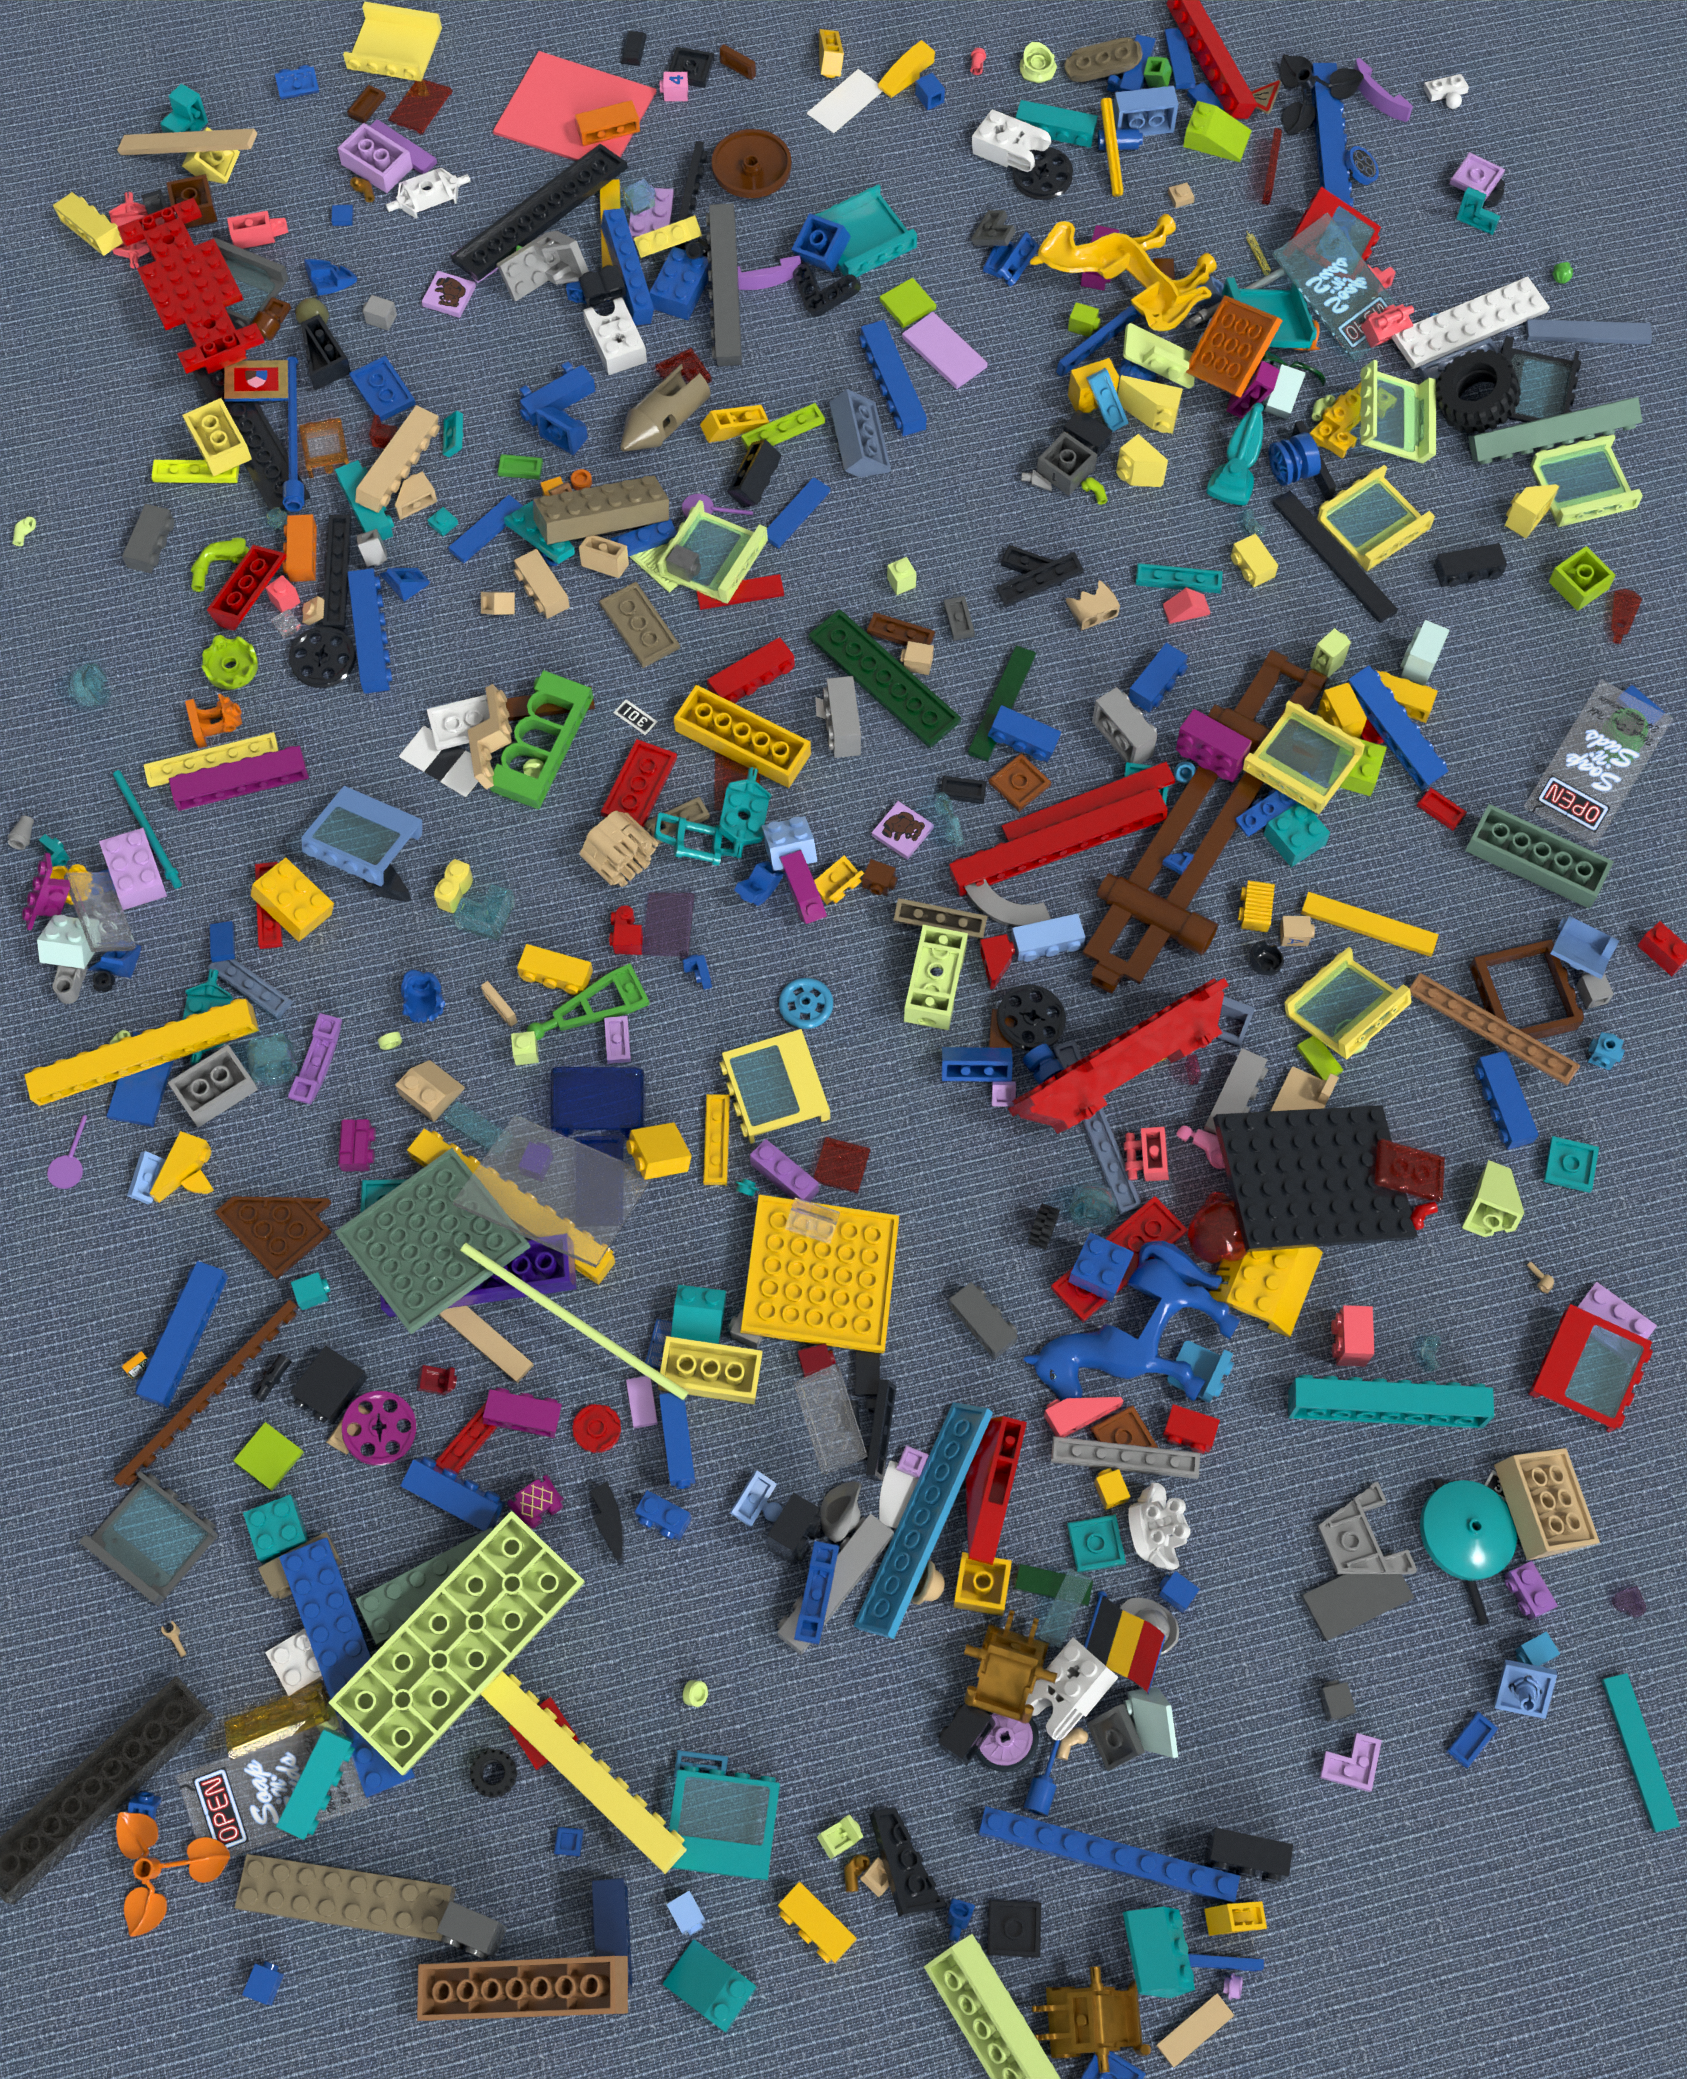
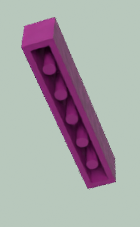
[169,746,309,811]

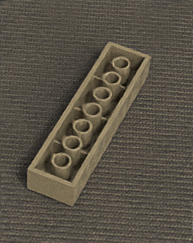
[235,1854,456,1943]

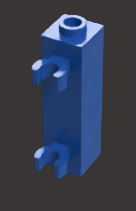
[1107,34,1156,92]
[519,361,595,427]
[659,1393,696,1489]

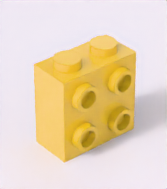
[626,1122,692,1180]

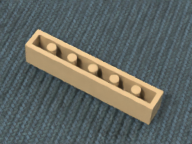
[355,405,440,513]

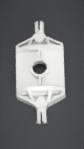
[385,168,471,218]

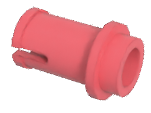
[970,48,986,75]

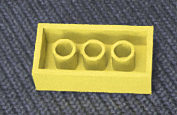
[658,1336,763,1405]

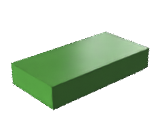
[498,454,543,480]

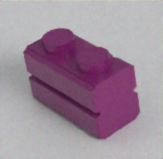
[338,1119,376,1172]

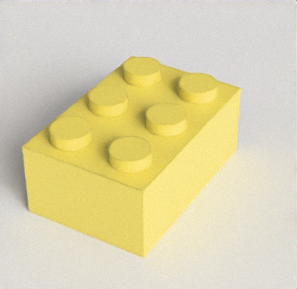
[182,398,252,476]

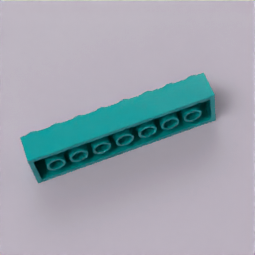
[1288,1375,1494,1429]

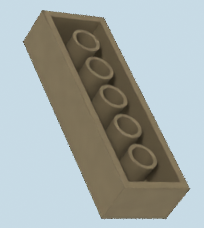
[533,476,669,545]

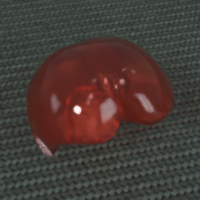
[1188,1192,1248,1263]

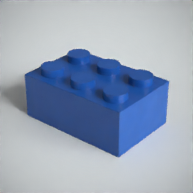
[649,247,711,321]

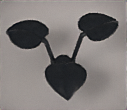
[1280,54,1364,135]

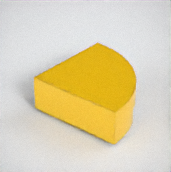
[180,1170,214,1194]

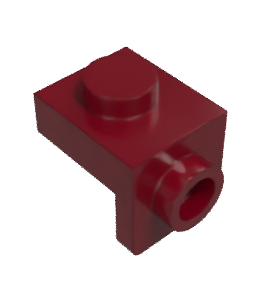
[417,1365,457,1396]

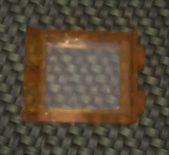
[299,418,350,479]

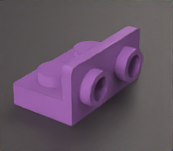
[1504,1561,1558,1620]

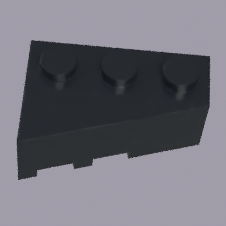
[301,314,351,391]

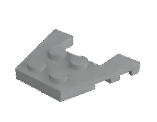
[1317,1482,1417,1574]

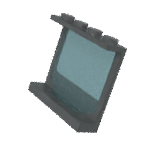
[214,238,289,329]
[79,1471,219,1607]

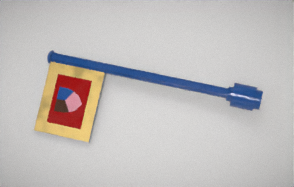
[224,356,304,512]

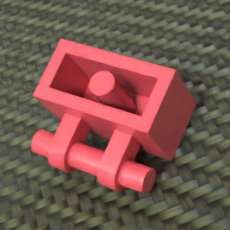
[1361,304,1414,348]
[1124,1127,1169,1182]

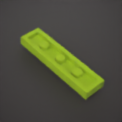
[741,403,825,450]

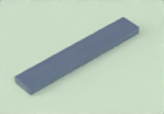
[1526,319,1652,344]

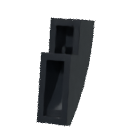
[590,1482,625,1565]

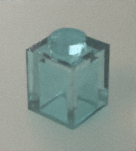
[623,179,656,216]

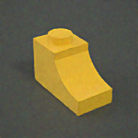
[1204,1901,1267,1936]

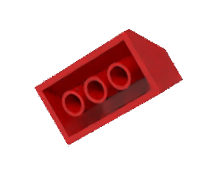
[207,545,287,631]

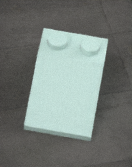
[1125,1687,1178,1758]

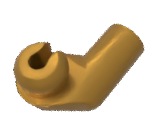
[844,1854,870,1892]

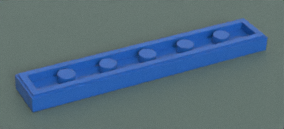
[1056,305,1142,377]

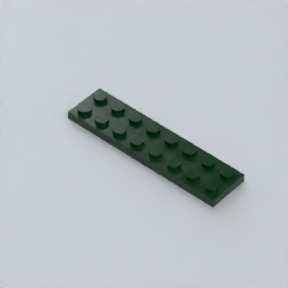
[808,609,961,748]

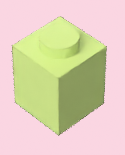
[887,557,916,595]
[511,1031,539,1065]

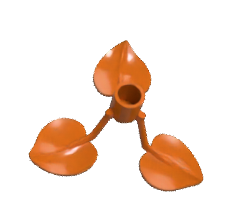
[116,1812,230,1937]

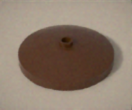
[712,129,792,198]

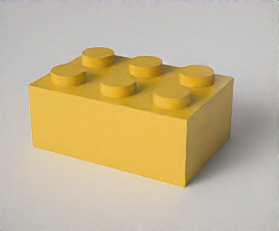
[251,857,334,942]

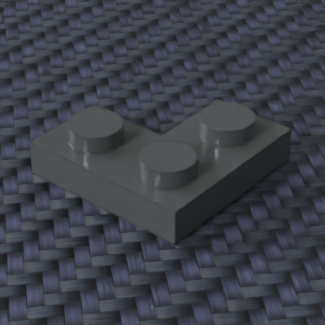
[971,210,1016,246]

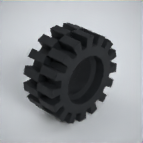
[1028,1203,1060,1250]

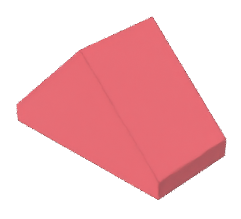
[1163,588,1210,624]

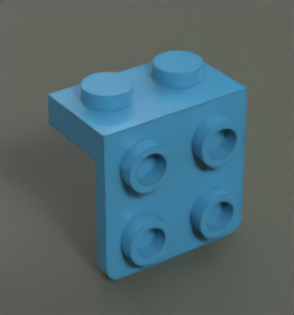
[1167,1341,1234,1403]

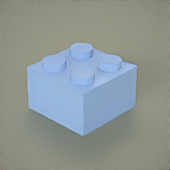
[762,816,817,871]

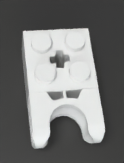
[972,109,1051,172]
[583,297,647,375]
[1025,1637,1118,1740]

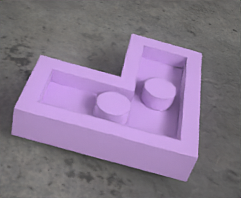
[1319,1733,1382,1792]

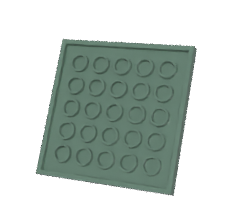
[335,1148,530,1334]

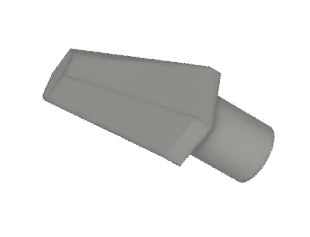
[1021,470,1052,492]

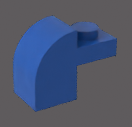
[734,861,784,906]

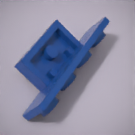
[1235,772,1314,837]

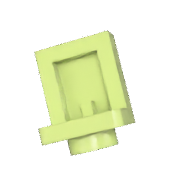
[817,1815,863,1860]

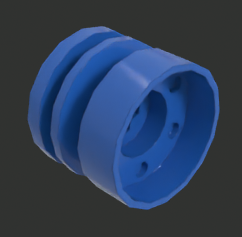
[1268,432,1321,486]

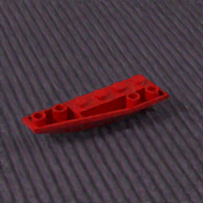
[965,1416,1027,1565]

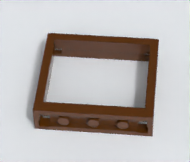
[1469,939,1584,1048]

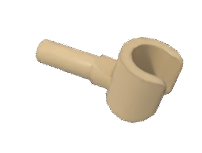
[1527,1262,1554,1294]
[161,1621,186,1657]

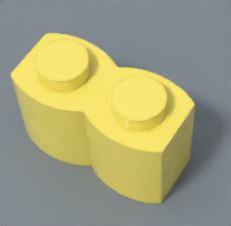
[434,859,473,914]

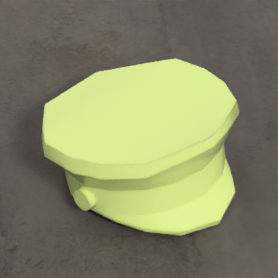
[1020,42,1057,84]

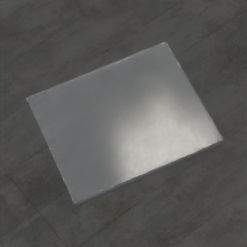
[453,1115,653,1268]

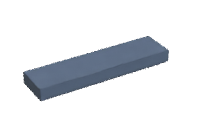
[1418,338,1501,383]
[207,959,293,1020]

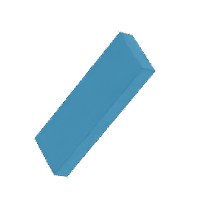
[1087,368,1129,432]

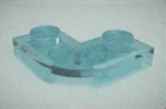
[934,792,965,847]

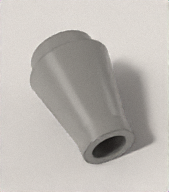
[8,816,34,850]

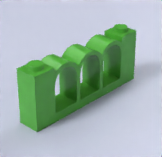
[490,670,594,809]

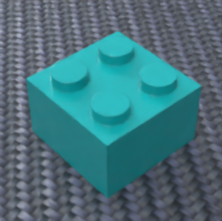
[1263,802,1330,868]
[243,1494,309,1565]

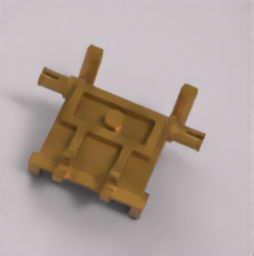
[964,1610,1058,1724]
[1032,1966,1151,2073]

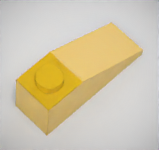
[819,29,844,78]
[700,405,769,443]
[149,1131,211,1203]

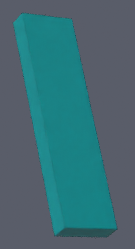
[1135,563,1223,594]

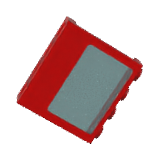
[1282,187,1381,291]
[1528,1304,1653,1432]

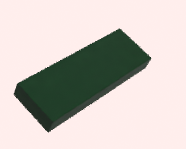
[1014,1564,1093,1607]

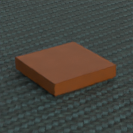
[989,753,1051,812]
[1090,1405,1158,1471]

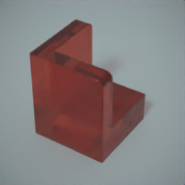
[369,414,398,448]

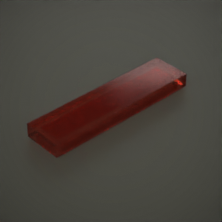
[1262,128,1282,205]

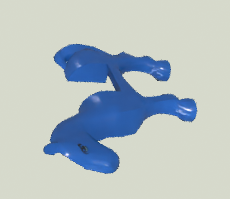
[1023,1241,1241,1402]

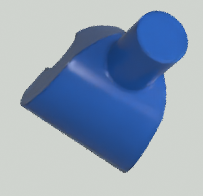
[947,1898,975,1942]

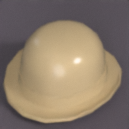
[911,1560,945,1605]

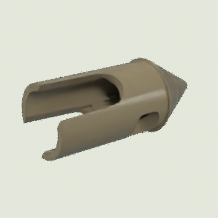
[620,364,711,452]

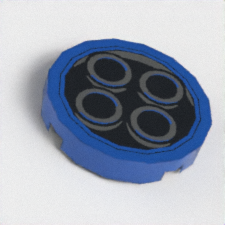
[1345,146,1379,185]

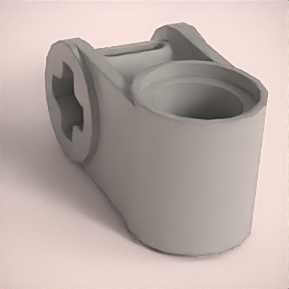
[53,965,87,1004]

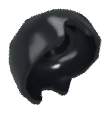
[1249,940,1284,976]

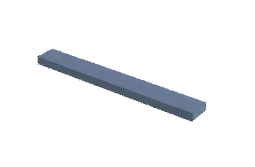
[1053,1040,1142,1215]

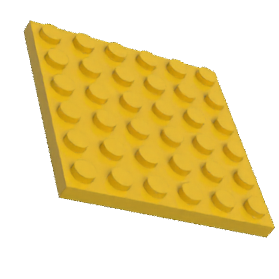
[740,1195,899,1354]

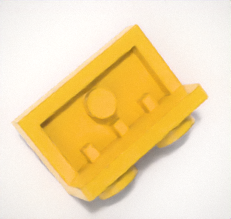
[814,855,864,905]

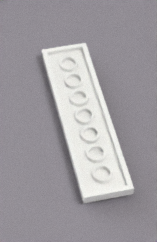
[1391,277,1550,369]

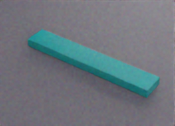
[1601,1673,1680,1833]

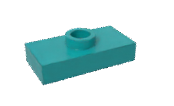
[443,410,463,458]

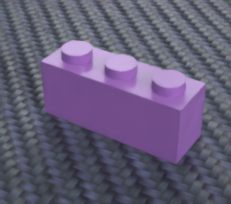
[750,1139,819,1202]

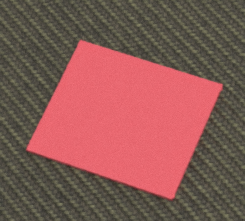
[493,51,657,161]

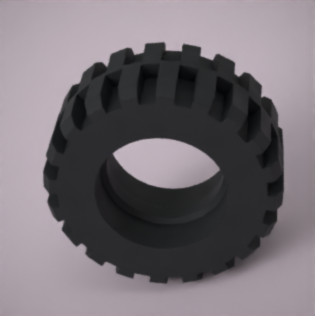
[1436,349,1521,434]

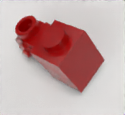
[609,905,643,955]

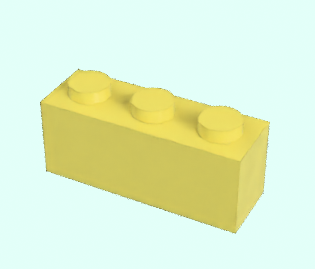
[634,215,702,258]

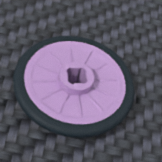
[976,1711,1039,1772]

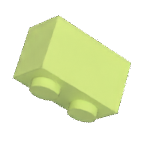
[1310,628,1351,678]

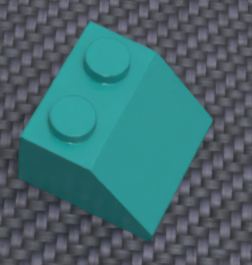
[671,1285,726,1344]

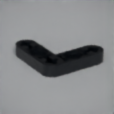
[793,264,861,317]

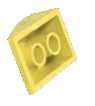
[1118,375,1183,434]

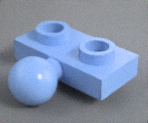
[729,1470,783,1526]

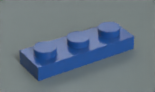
[611,518,677,557]

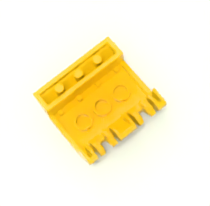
[1209,1220,1323,1338]

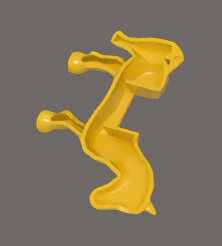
[1030,213,1217,331]

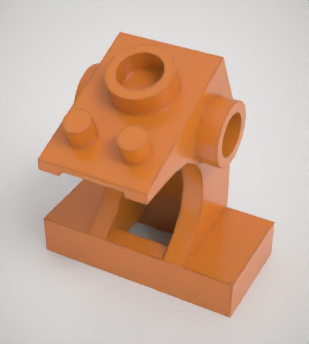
[185,694,242,748]

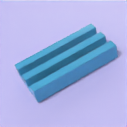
[674,1750,728,1783]

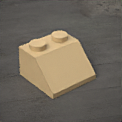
[395,1060,465,1122]

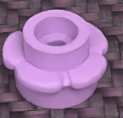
[1224,1973,1243,2000]

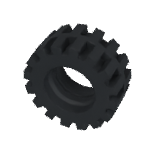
[469,1749,518,1798]

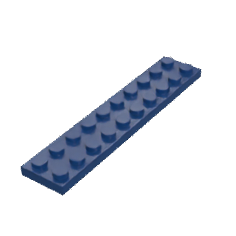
[279,1537,416,1798]

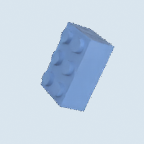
[1113,86,1179,136]

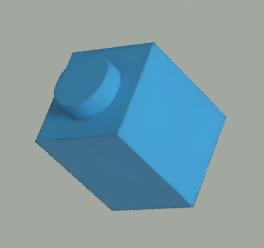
[1515,1631,1560,1666]

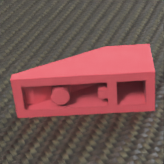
[1044,1397,1123,1438]

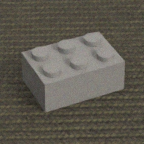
[823,676,861,758]
[1092,687,1158,764]
[168,1045,258,1127]

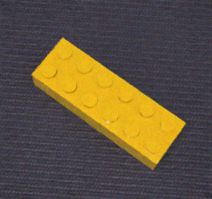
[674,685,811,788]

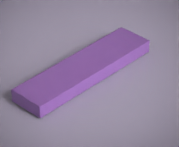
[370,119,437,174]

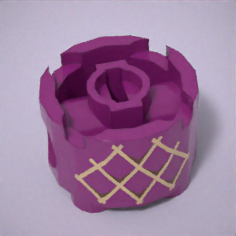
[507,1475,564,1530]

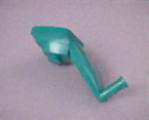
[1206,403,1264,506]

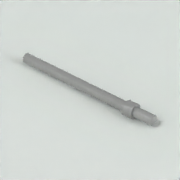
[1184,267,1286,329]

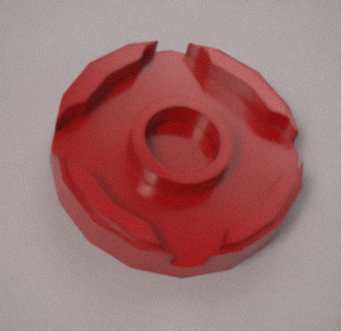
[573,1404,621,1453]

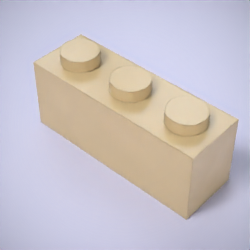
[513,549,570,619]

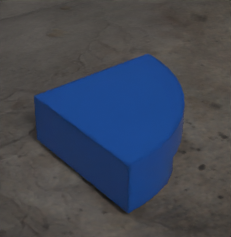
[1162,852,1194,875]

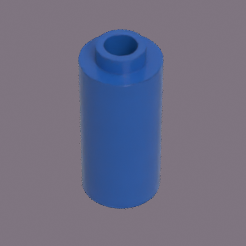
[1097,129,1143,151]

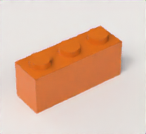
[575,100,640,146]
[283,514,317,582]

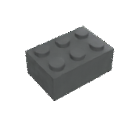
[437,1901,508,1960]

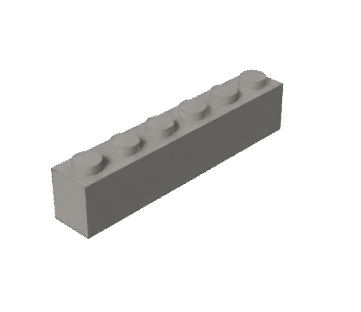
[777,1513,894,1655]

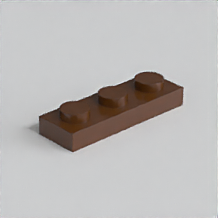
[867,612,935,646]

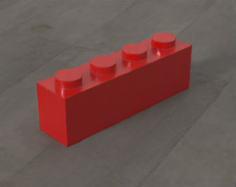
[707,637,795,704]

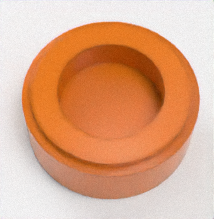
[570,469,592,490]

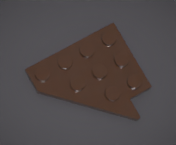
[215,1196,332,1280]

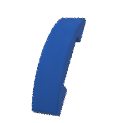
[794,1541,839,1645]

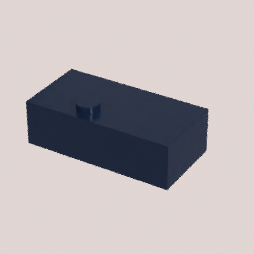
[591,1878,633,1993]

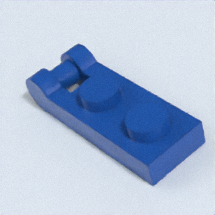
[996,232,1040,287]

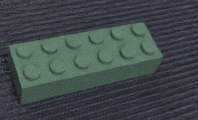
[1465,804,1614,909]
[355,1527,493,1648]

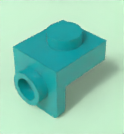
[39,834,70,867]

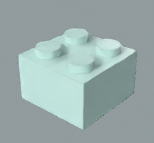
[1262,365,1305,419]
[1400,620,1449,685]
[37,915,101,969]

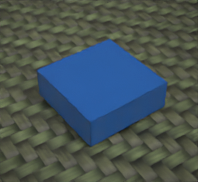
[331,205,354,226]
[554,1827,584,1857]

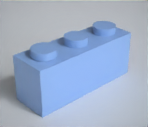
[1011,913,1085,962]

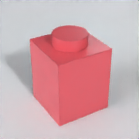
[265,575,301,615]

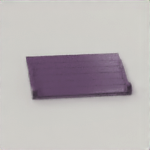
[642,893,695,958]

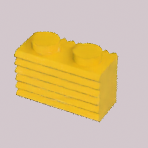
[1238,880,1275,933]

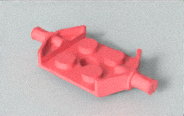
[109,192,150,269]

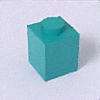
[291,1272,331,1310]

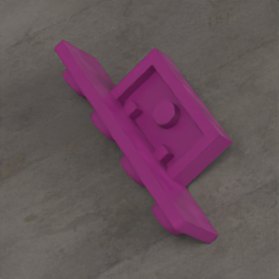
[22,853,70,930]

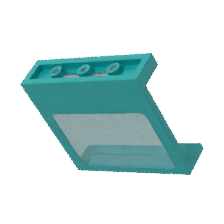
[669,1766,781,1881]

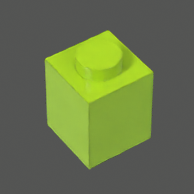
[1068,302,1101,337]

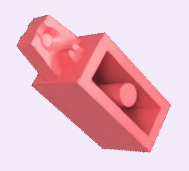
[227,211,288,249]

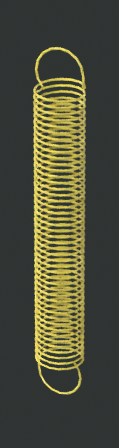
[1246,231,1271,275]

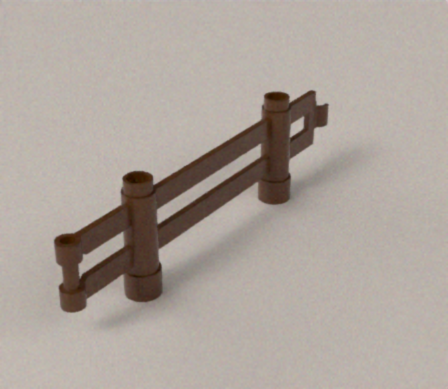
[1082,649,1328,993]

